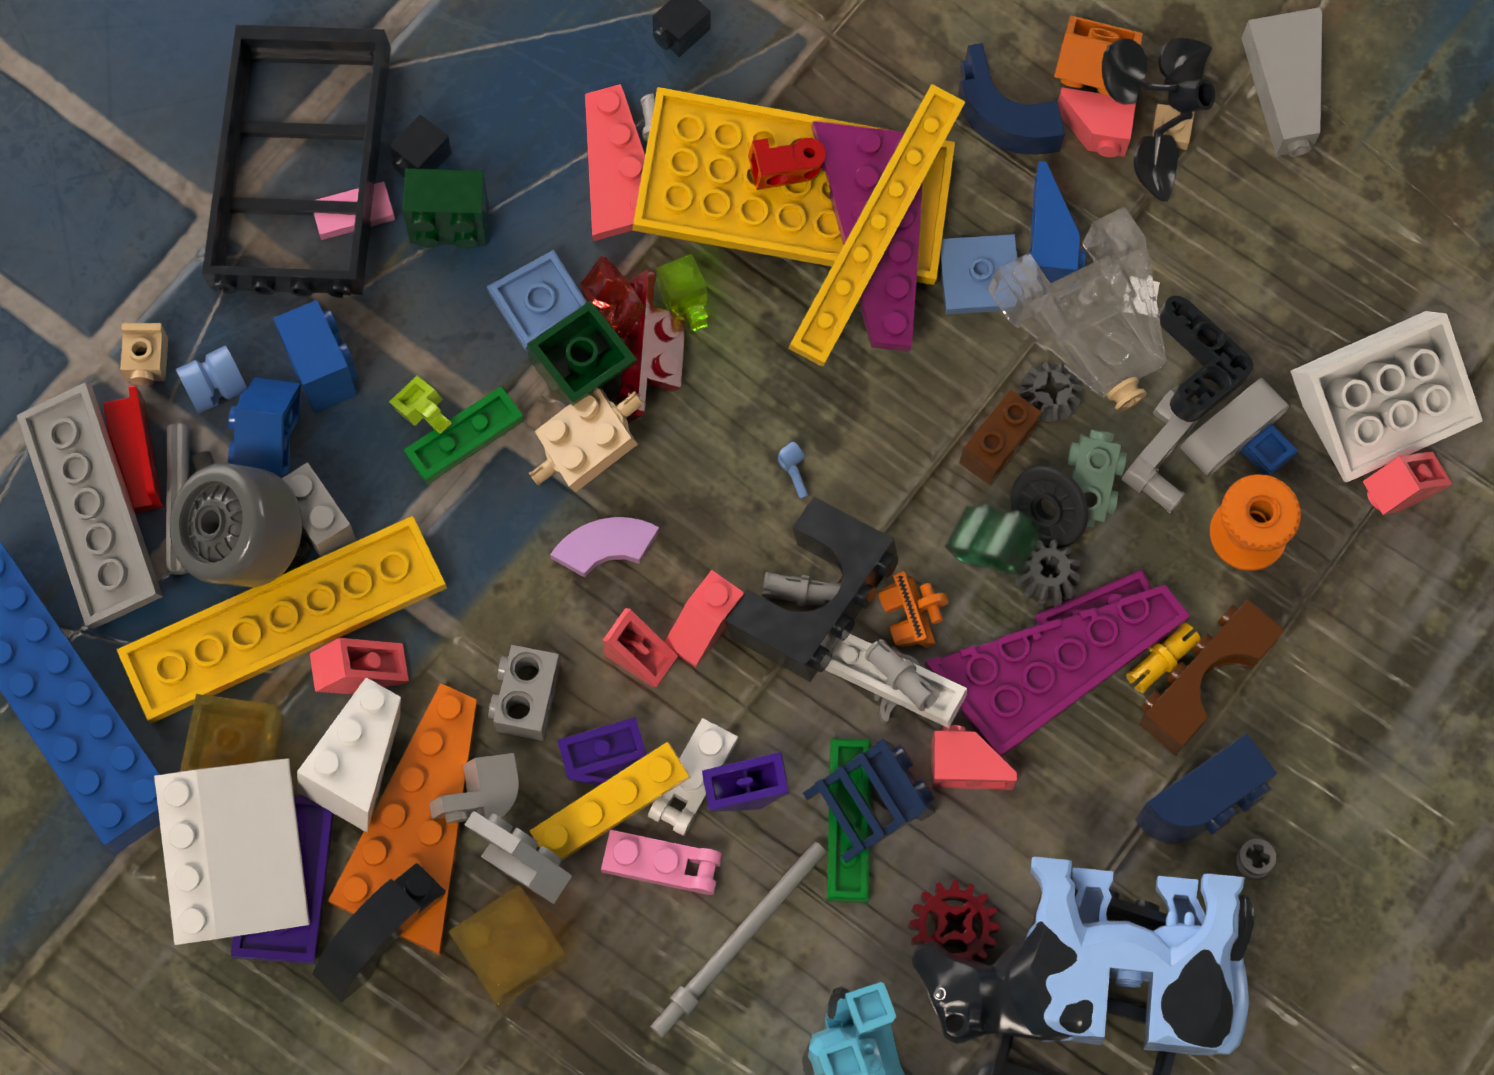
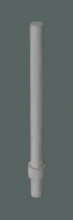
[650,841,827,1038]

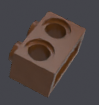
[959,389,1042,486]

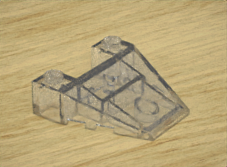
[988,206,1167,398]

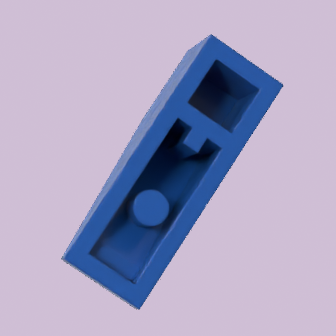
[1027,161,1086,285]

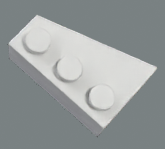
[297,677,401,833]

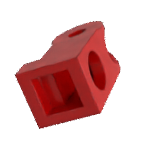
[748,138,826,190]

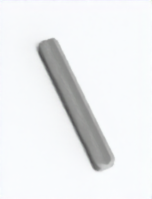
[166,423,190,575]

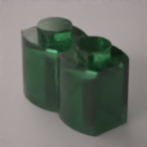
[945,504,1040,575]

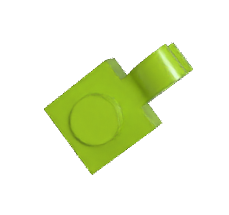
[389,375,452,434]

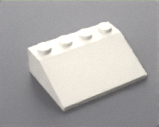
[1290,311,1483,482]
[154,758,310,945]

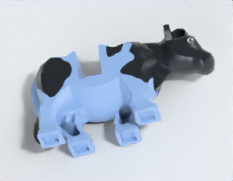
[912,857,1255,1056]

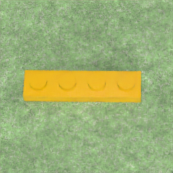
[529,742,691,861]

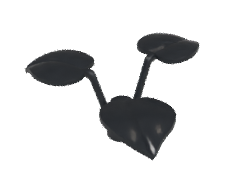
[1102,38,1215,202]

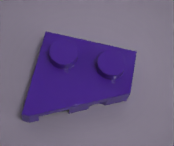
[557,717,647,786]

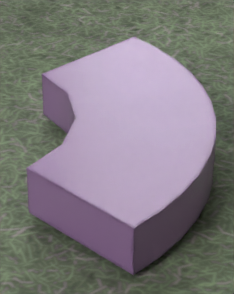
[550,517,659,578]

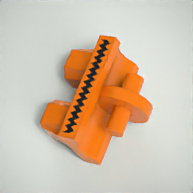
[878,571,949,648]

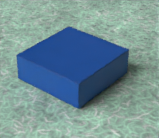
[1241,423,1298,476]

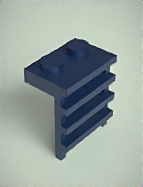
[803,739,936,863]

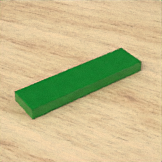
[826,739,871,903]

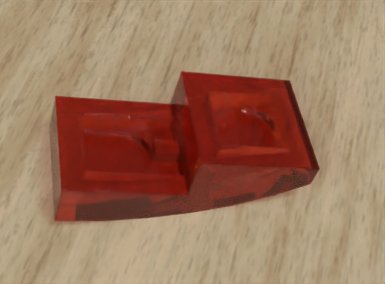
[580,255,645,339]

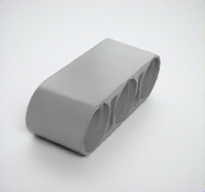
[1180,378,1289,477]

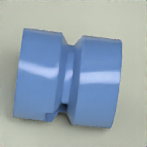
[176,345,247,414]

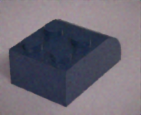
[1135,733,1277,844]

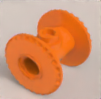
[1209,474,1301,571]

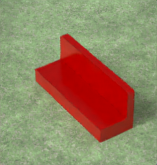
[103,384,164,514]

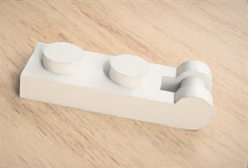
[648,718,738,836]

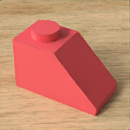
[1058,87,1136,157]
[1363,451,1453,515]
[665,570,744,668]
[310,638,409,694]
[931,725,1017,790]

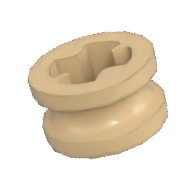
[1107,377,1147,413]

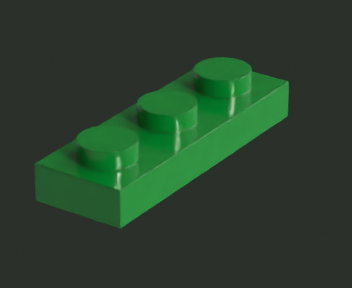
[403,386,524,485]

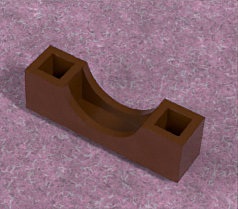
[1139,599,1285,756]

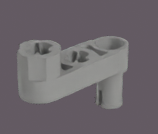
[1121,386,1201,514]

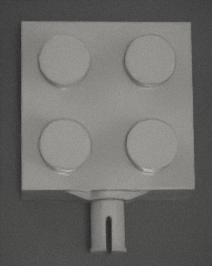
[464,811,572,904]

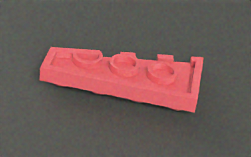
[585,84,645,242]

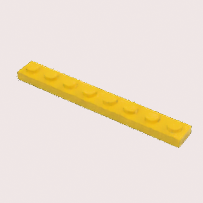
[788,84,965,367]

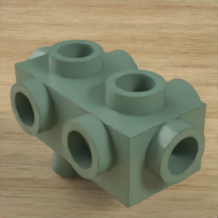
[1067,429,1127,527]

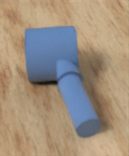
[778,442,809,499]

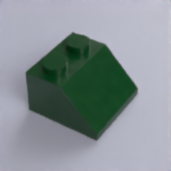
[527,300,637,406]

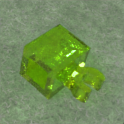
[656,253,708,332]

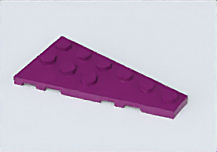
[811,121,923,352]
[925,585,1190,757]

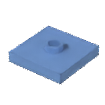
[939,234,1023,315]
[487,250,587,353]

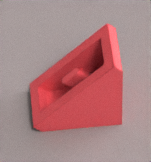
[603,608,678,688]

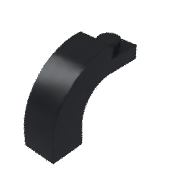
[312,863,446,1003]

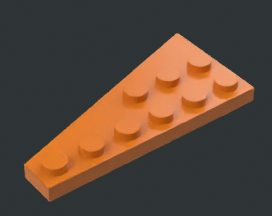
[328,683,478,956]

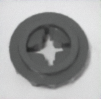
[1020,361,1082,422]

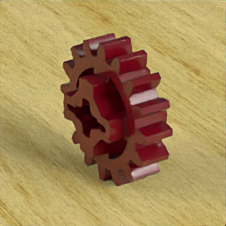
[908,880,1000,962]

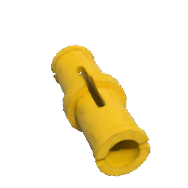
[1126,623,1201,694]

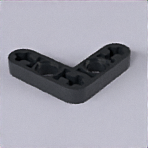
[1157,296,1253,422]

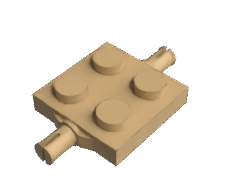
[529,388,645,492]

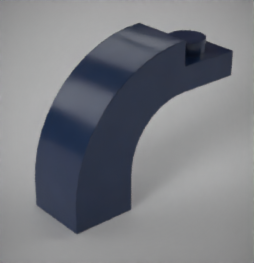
[958,43,1065,155]

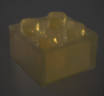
[180,694,285,772]
[449,885,568,1008]

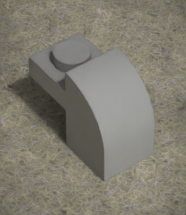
[429,753,519,824]

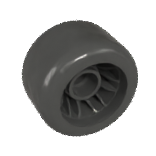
[170,463,302,588]

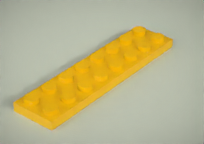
[117,516,447,724]

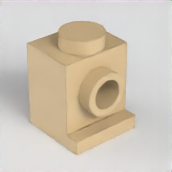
[120,323,168,386]

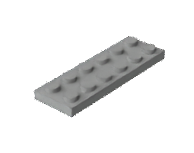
[17,382,163,629]

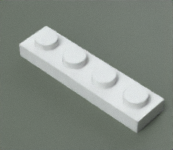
[825,634,967,728]

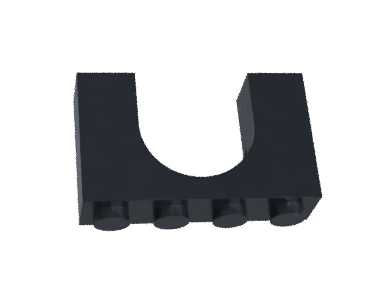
[725,497,898,682]

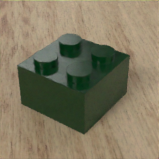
[402,168,489,249]

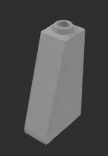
[1241,7,1322,157]

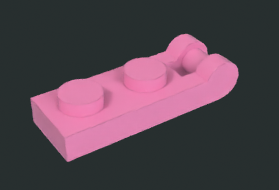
[601,830,723,895]

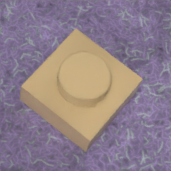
[1151,103,1194,150]

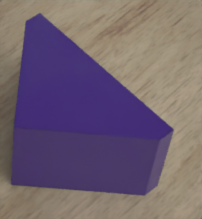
[702,752,790,812]

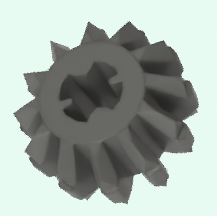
[1014,539,1082,607]

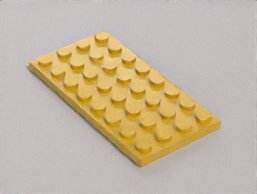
[632,87,955,285]

